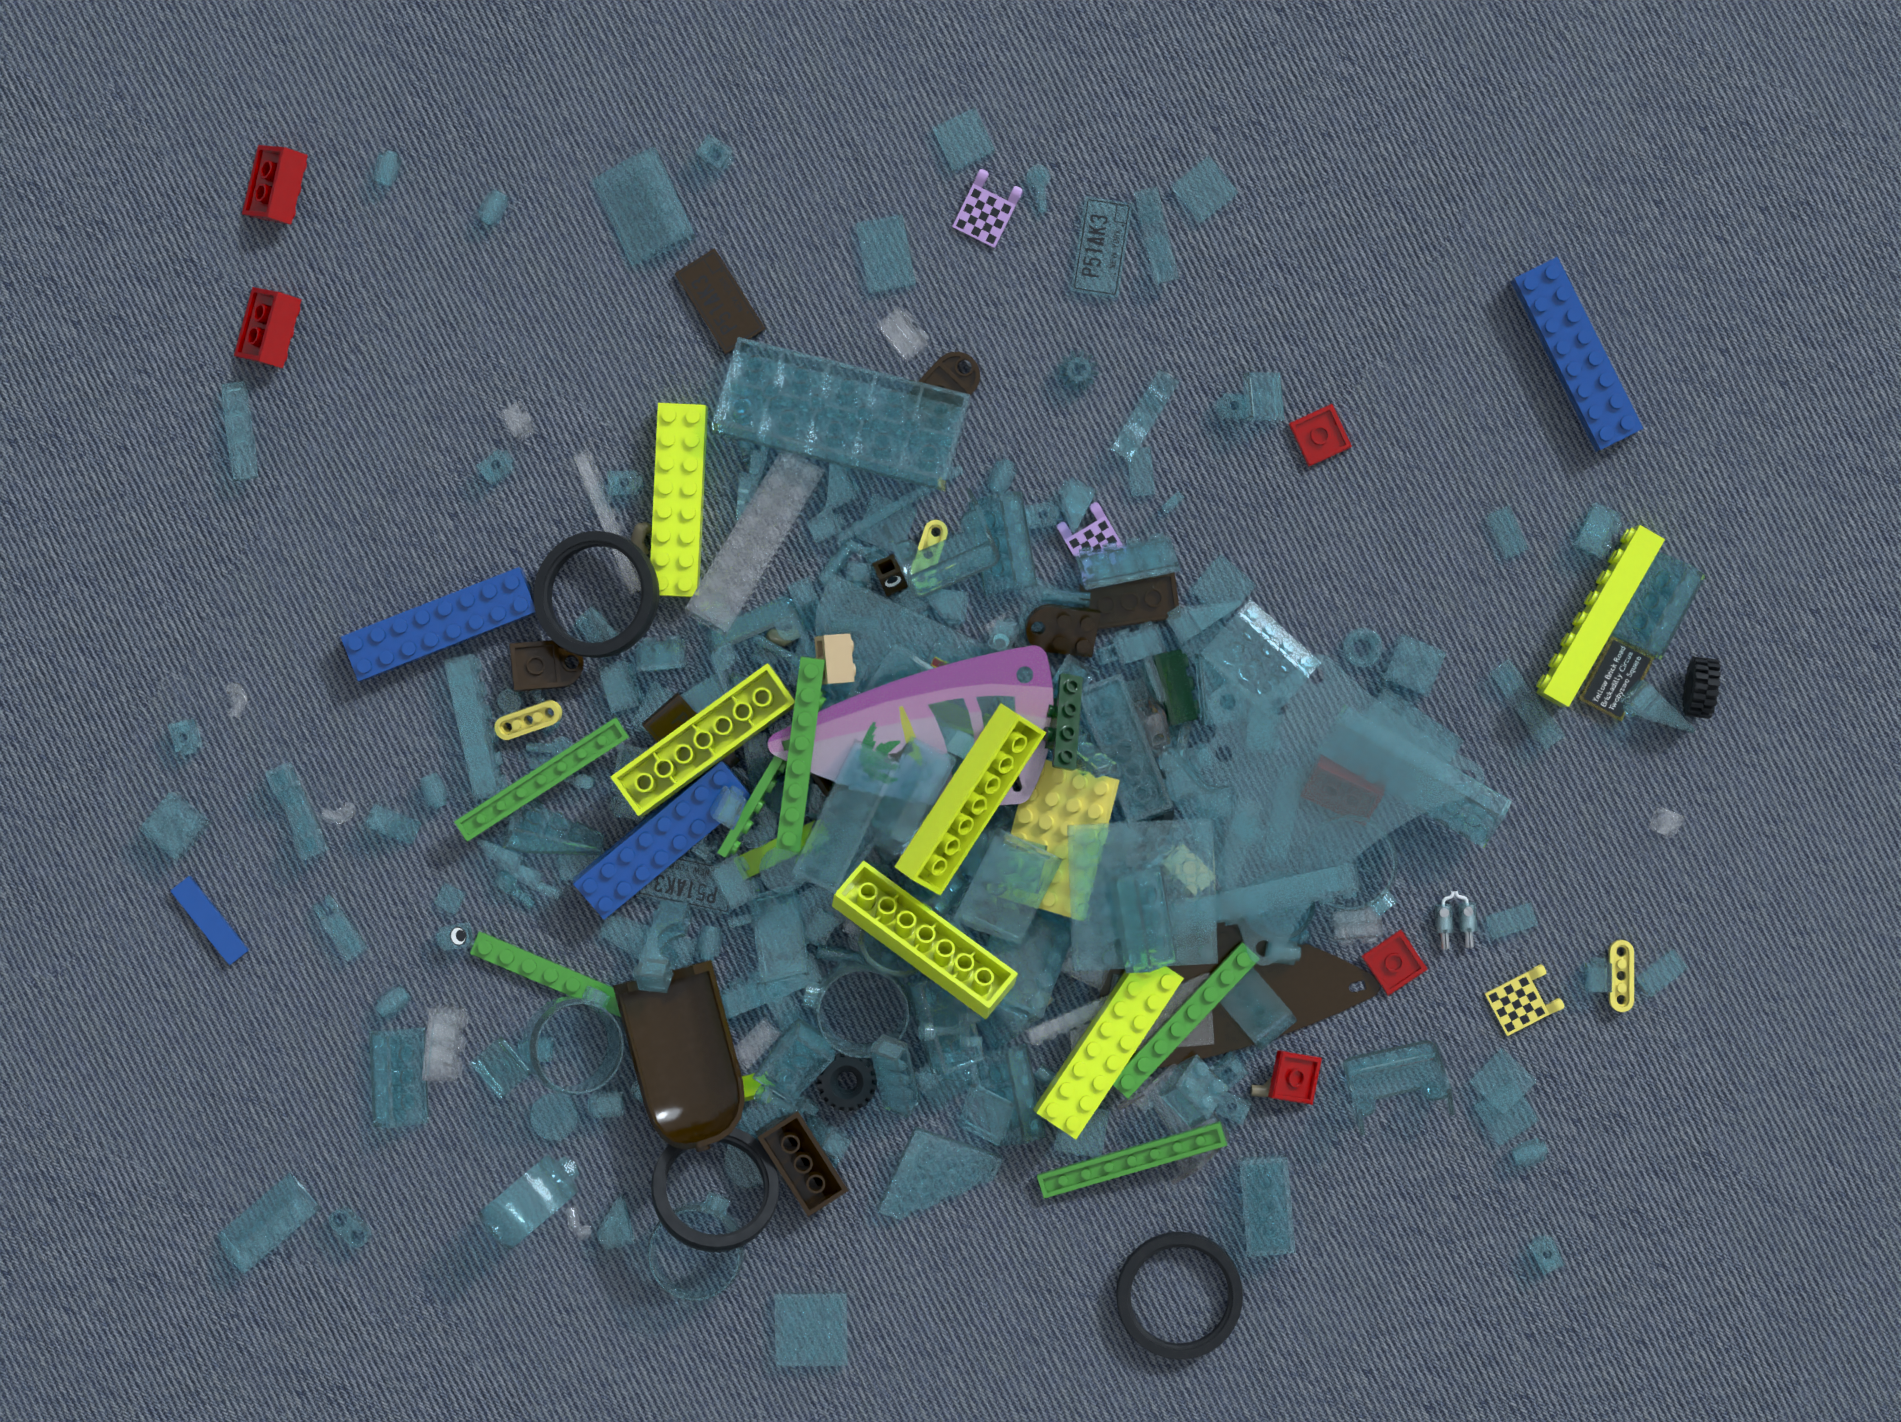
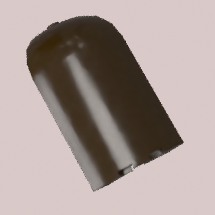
[613,960,745,1152]

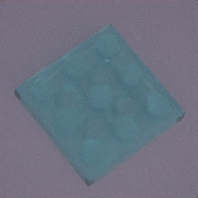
[775,1292,848,1366]

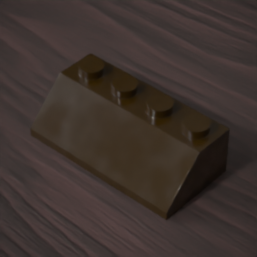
[755,1110,849,1217]

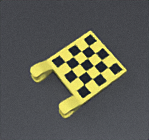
[1485,964,1564,1036]

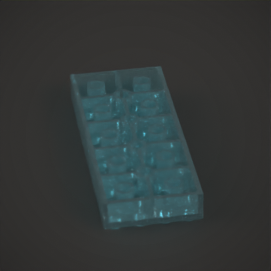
[712,337,970,492]

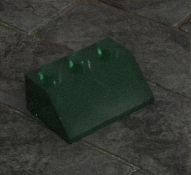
[1152,649,1201,726]

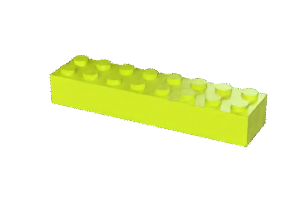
[650,403,708,598]
[1536,525,1665,707]
[611,663,795,817]
[894,703,1047,896]
[832,860,1018,1020]
[1033,950,1184,1139]

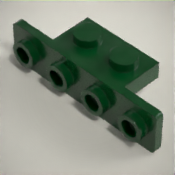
[1043,673,1083,771]

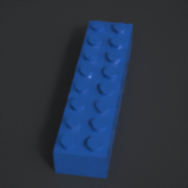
[1510,257,1644,452]
[341,567,536,682]
[573,759,751,920]

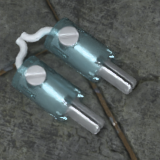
[1434,891,1478,950]

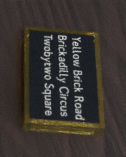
[1578,636,1654,721]

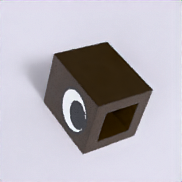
[872,554,908,597]

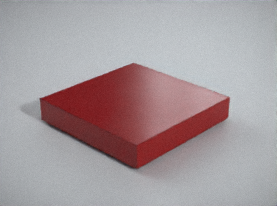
[1288,404,1352,467]
[1361,929,1428,996]
[1268,1050,1322,1105]

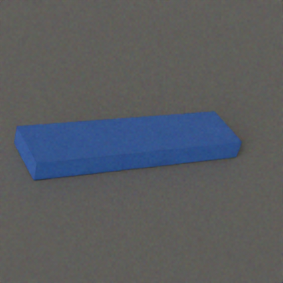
[170,876,249,966]

